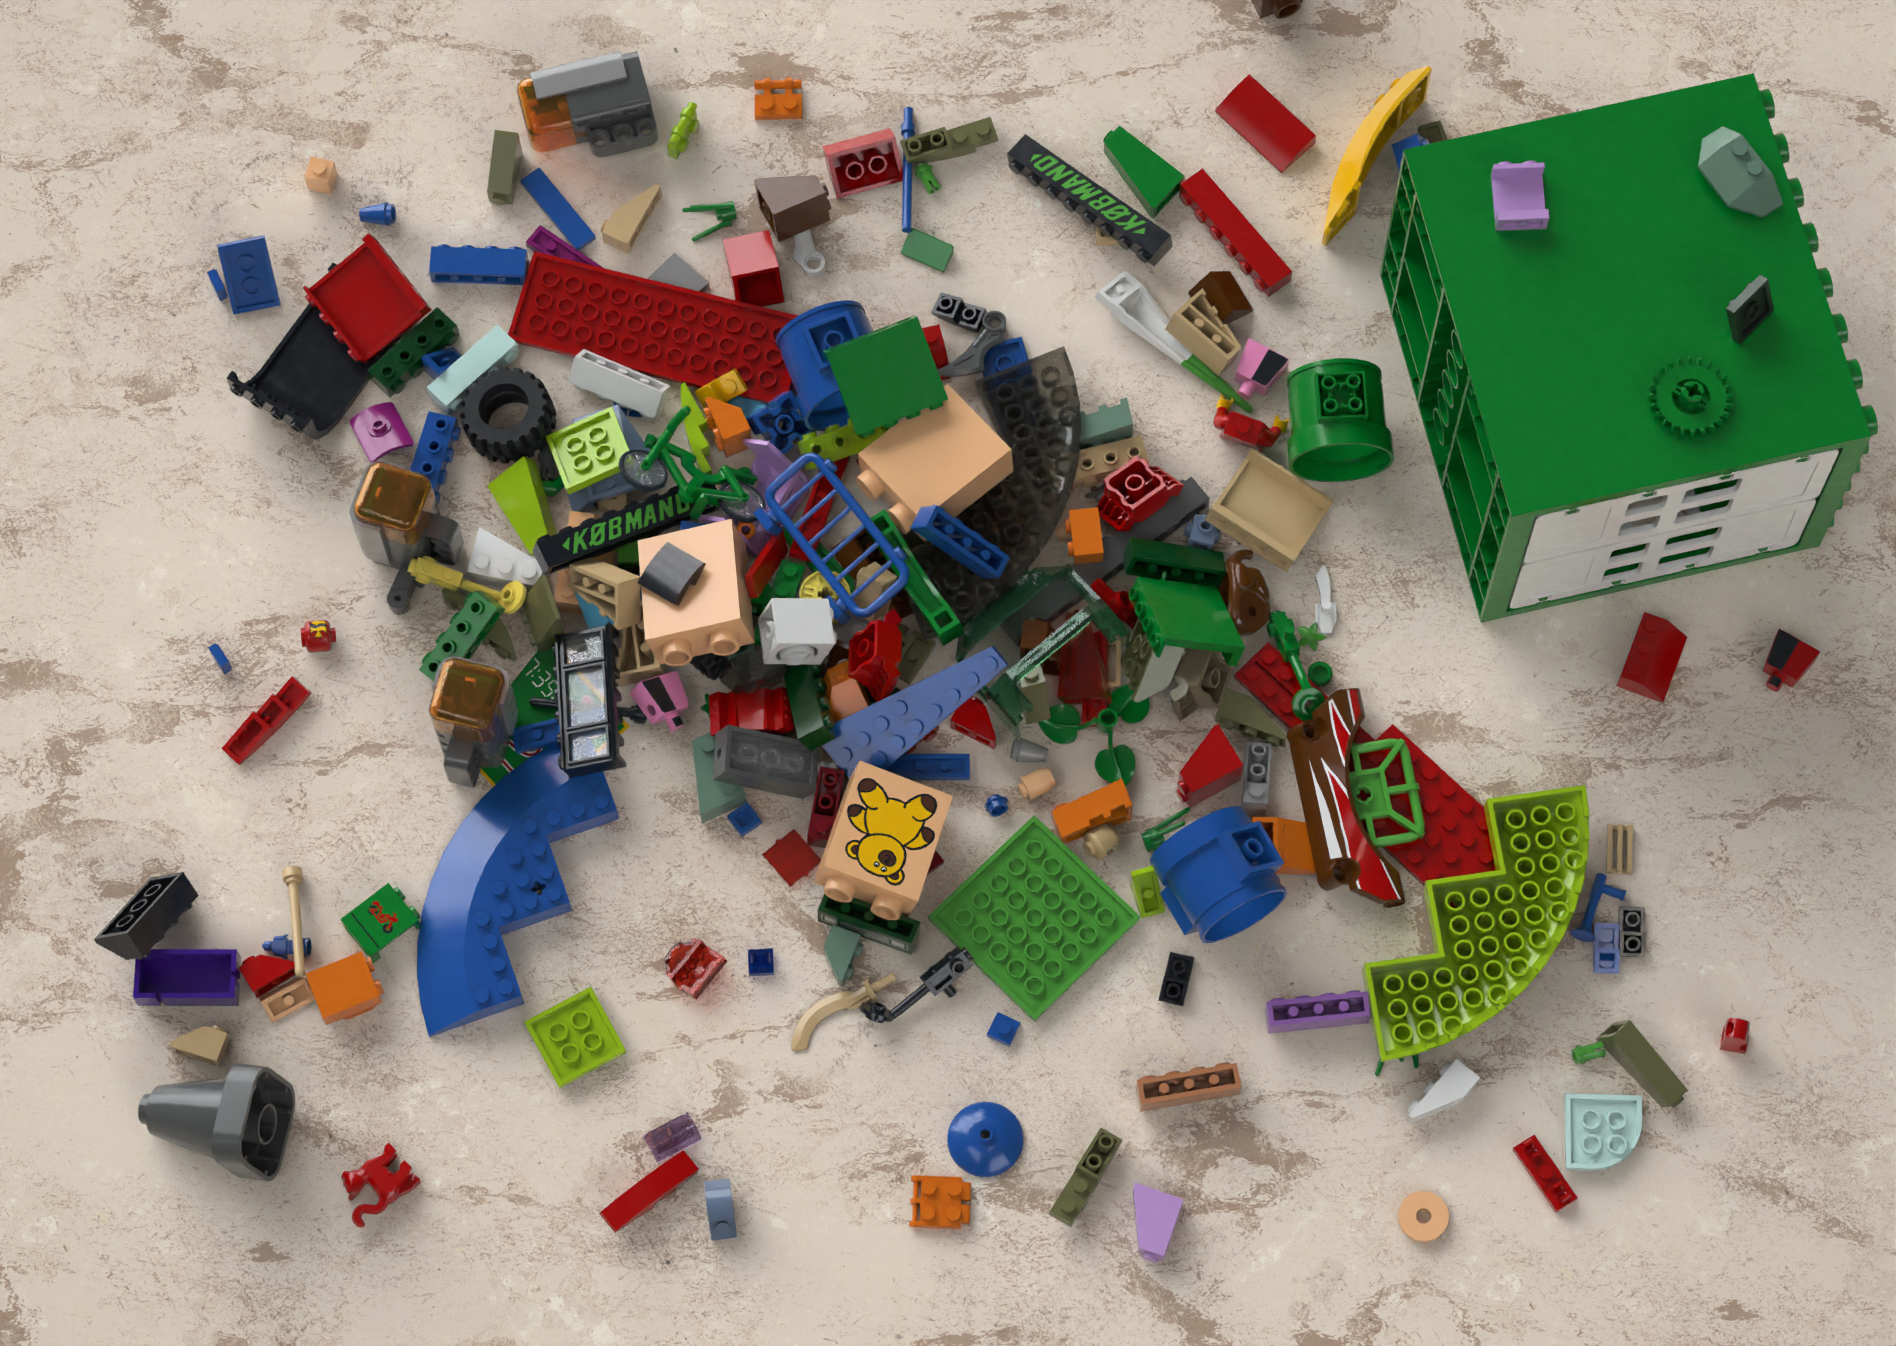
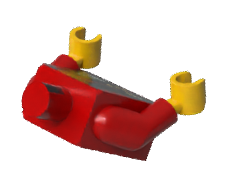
[1213,394,1289,452]

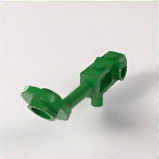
[1267,610,1326,721]

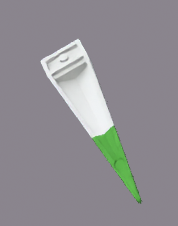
[1095,271,1253,414]

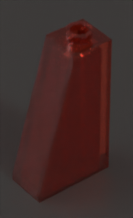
[1057,609,1112,705]

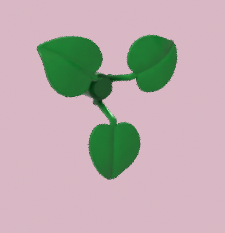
[1038,684,1150,786]

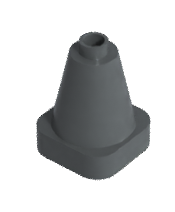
[138,1063,295,1181]

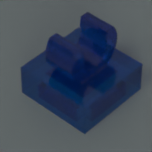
[748,948,774,976]

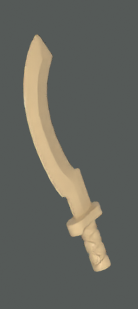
[791,972,897,1051]

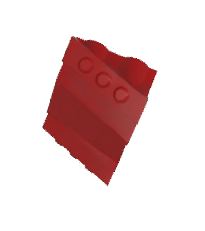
[1097,456,1184,532]
[848,609,902,702]
[709,687,794,737]

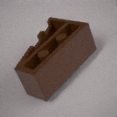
[1020,617,1071,677]

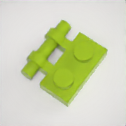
[667,102,699,159]

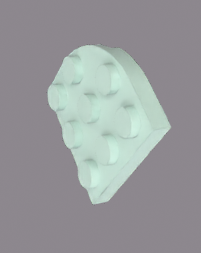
[1564,1093,1642,1171]

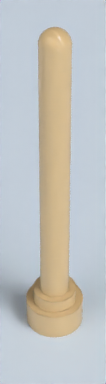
[282,866,305,977]

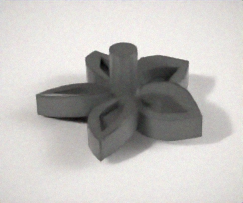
[1085,484,1105,502]

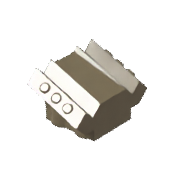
[1169,648,1233,722]

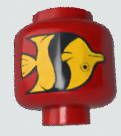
[301,620,336,653]

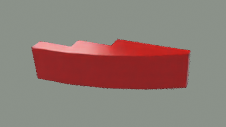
[221,676,312,765]
[599,1150,699,1233]

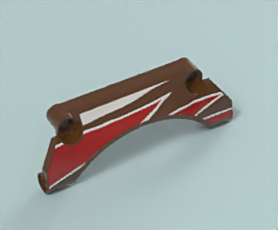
[1287,688,1406,908]

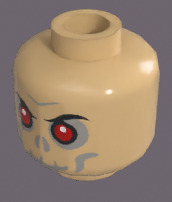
[1083,824,1121,860]

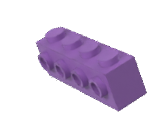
[1265,990,1371,1034]

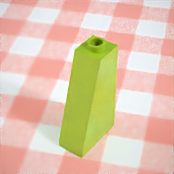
[487,456,557,556]

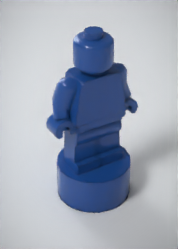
[262,934,312,959]

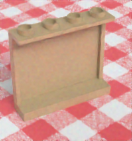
[1204,448,1334,573]

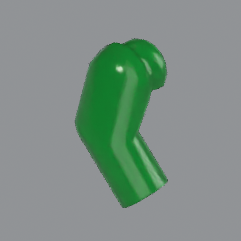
[541,475,565,497]

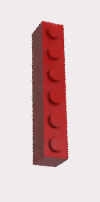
[1179,168,1292,297]

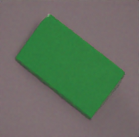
[901,228,954,273]

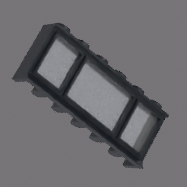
[552,622,626,778]

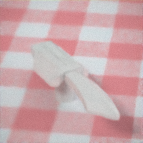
[1315,565,1337,635]

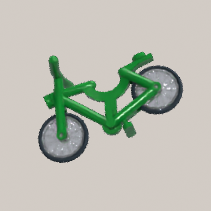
[619,406,766,523]

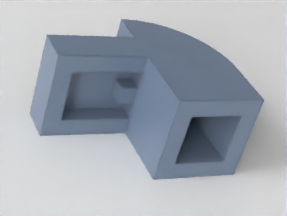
[704,1178,737,1241]

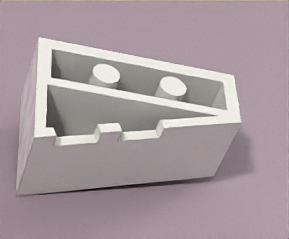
[467,527,544,594]

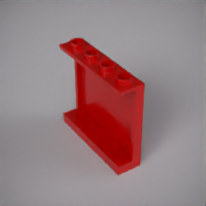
[303,233,432,364]

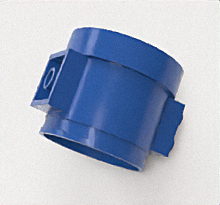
[776,300,873,431]
[1150,806,1287,943]

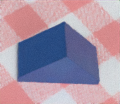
[422,347,462,380]

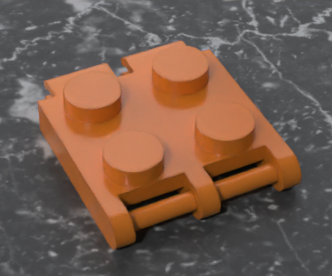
[909,1175,971,1229]

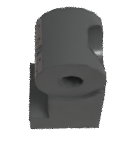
[387,565,425,615]

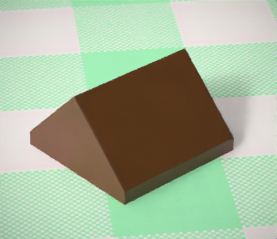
[1188,271,1253,325]

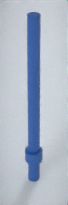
[901,107,915,233]

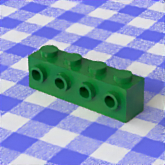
[419,591,505,682]

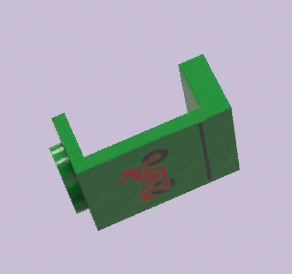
[340,883,421,963]

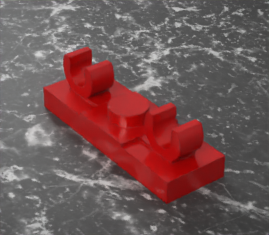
[1512,1135,1578,1213]

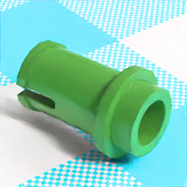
[915,163,941,194]
[1571,1041,1606,1065]

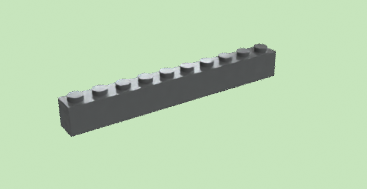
[1000,476,1210,647]

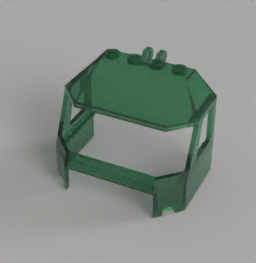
[955,565,1130,739]

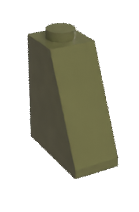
[487,130,523,205]
[1014,663,1051,725]

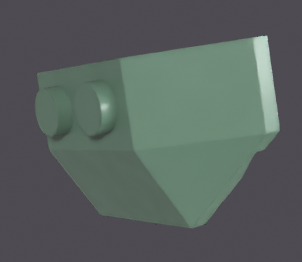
[1698,126,1783,218]

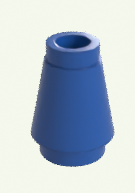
[359,202,396,226]

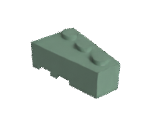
[1055,397,1133,454]

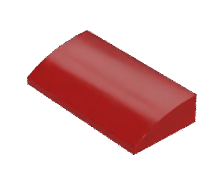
[1215,74,1316,173]

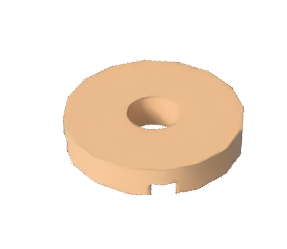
[1397,1191,1449,1243]

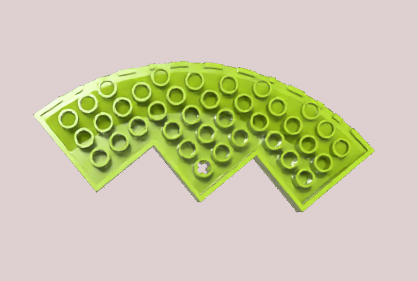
[1362,785,1590,1062]

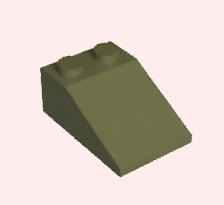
[520,575,565,653]

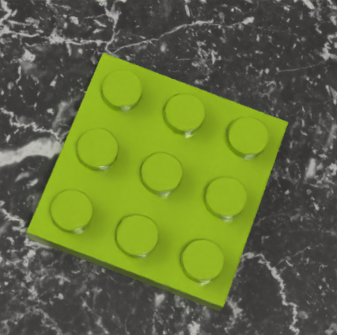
[546,406,636,495]
[524,987,627,1089]

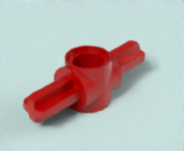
[1090,578,1138,629]

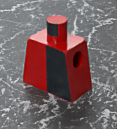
[1762,628,1821,692]

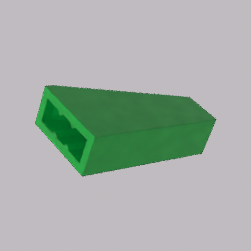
[1103,125,1185,219]

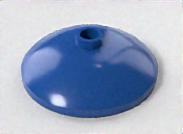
[947,1102,1024,1177]

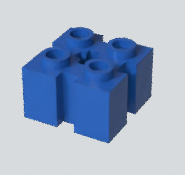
[746,391,814,455]

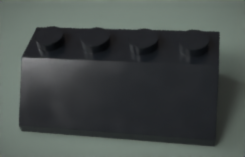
[94,872,199,960]

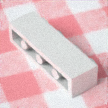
[568,349,670,418]

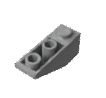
[1241,741,1272,820]

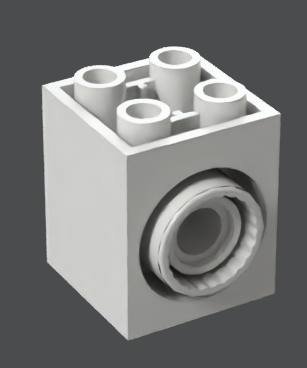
[758,598,837,665]

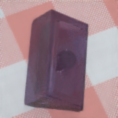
[643,1112,701,1162]

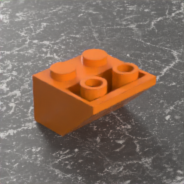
[703,397,752,458]

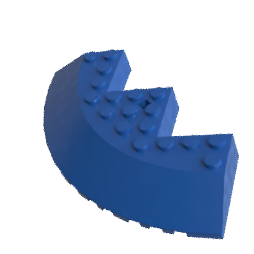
[417,737,619,1037]

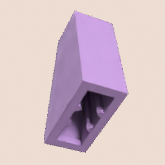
[1133,1183,1184,1263]

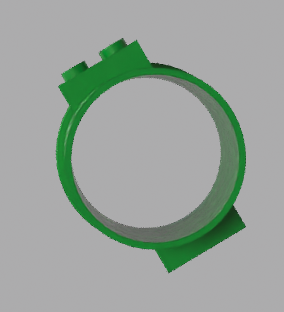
[1287,358,1394,482]

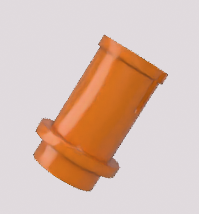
[736,522,755,539]

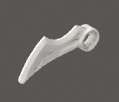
[792,229,826,278]

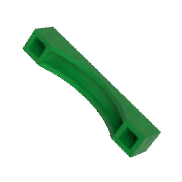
[866,509,964,646]

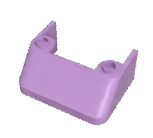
[699,438,809,557]

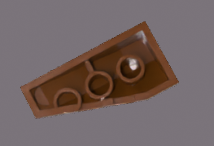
[831,528,914,619]

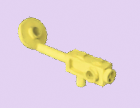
[407,556,526,614]

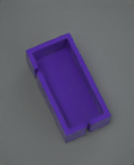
[133,949,241,1006]

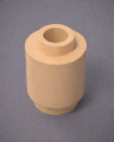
[1017,767,1056,800]

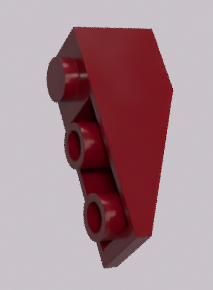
[807,766,845,848]

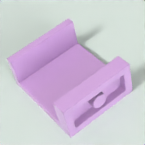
[1491,161,1549,231]

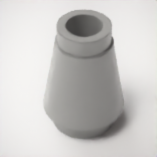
[1010,738,1048,763]

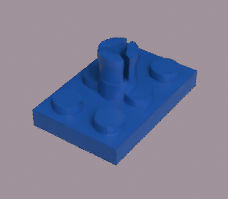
[217,235,281,315]

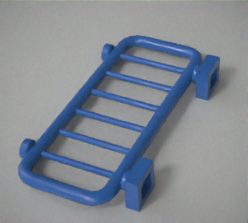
[753,452,910,625]

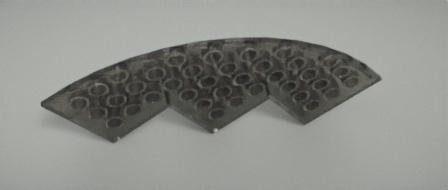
[902,346,1081,641]

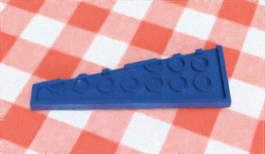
[822,646,1009,778]

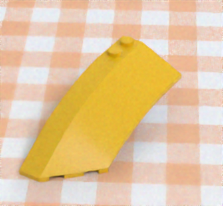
[1322,66,1432,246]

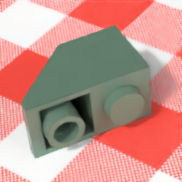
[824,925,864,987]

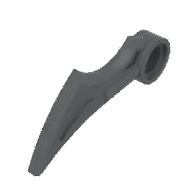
[938,311,1006,377]

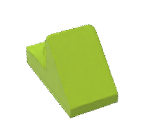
[1130,866,1165,919]

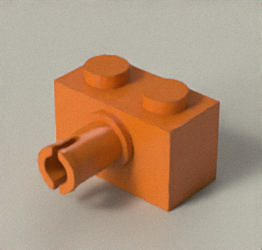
[1064,507,1104,564]

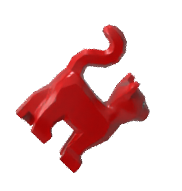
[341,1143,421,1228]

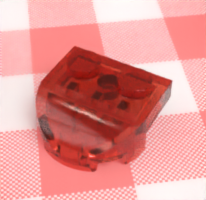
[664,938,727,1000]

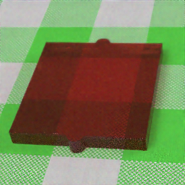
[762,829,821,887]

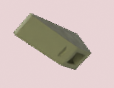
[1215,688,1287,747]

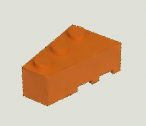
[1051,779,1133,844]

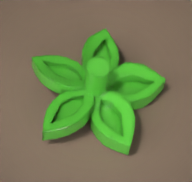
[1298,622,1326,651]

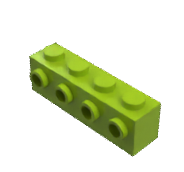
[797,419,893,470]

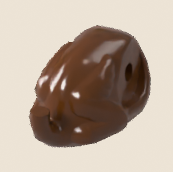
[1218,549,1270,637]

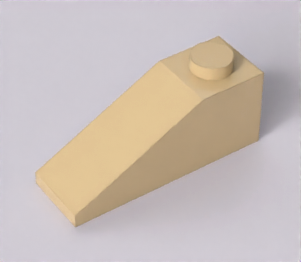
[601,184,662,254]

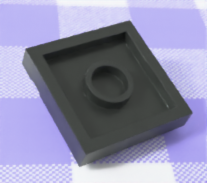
[1726,275,1774,344]

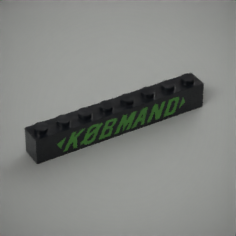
[1007,134,1173,267]
[532,483,720,576]

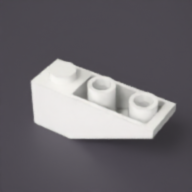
[1407,1058,1480,1124]

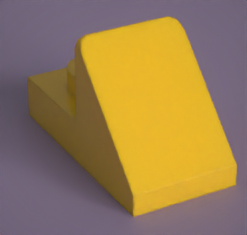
[694,368,748,408]

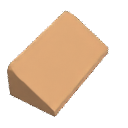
[259,976,315,1023]

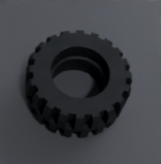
[460,367,557,464]

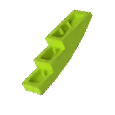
[680,382,712,475]

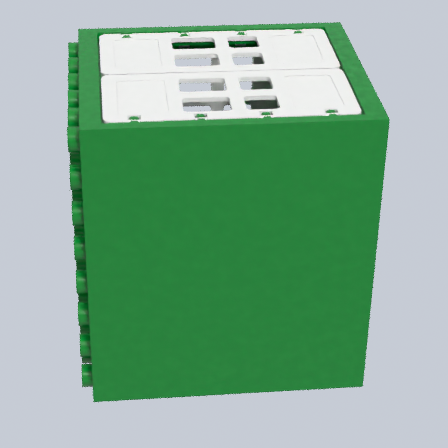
[1380,73,1878,623]

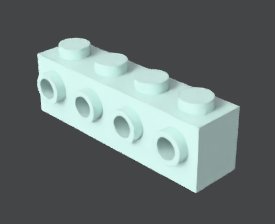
[427,325,519,415]

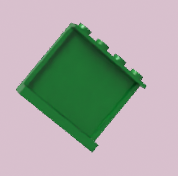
[823,315,948,437]
[1129,577,1245,667]

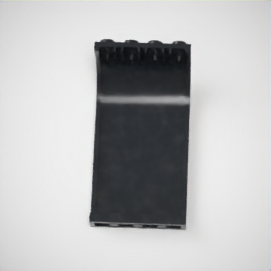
[227,263,403,440]

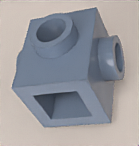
[1184,514,1221,550]

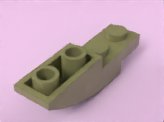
[900,117,998,163]
[442,587,517,662]
[1049,1128,1123,1227]

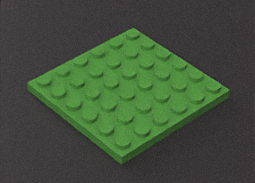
[928,816,1141,1022]

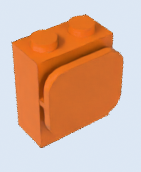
[306,951,384,1025]

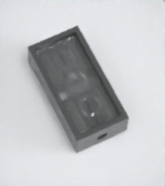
[713,725,818,799]

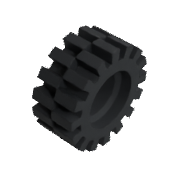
[689,653,729,681]

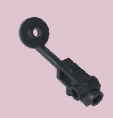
[860,946,974,1023]

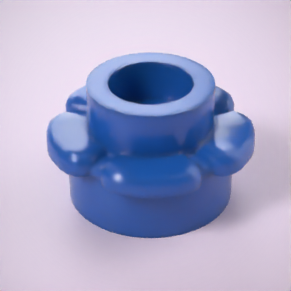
[985,794,1008,817]

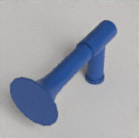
[1570,873,1626,942]

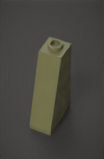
[1596,1020,1688,1108]

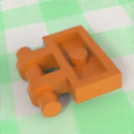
[754,77,802,120]

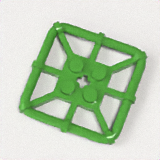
[1349,738,1425,849]

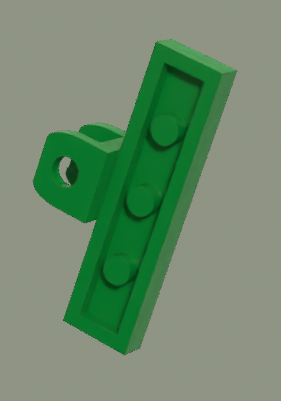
[751,559,805,646]

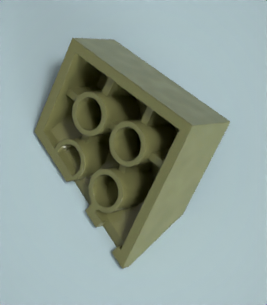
[1121,618,1187,703]

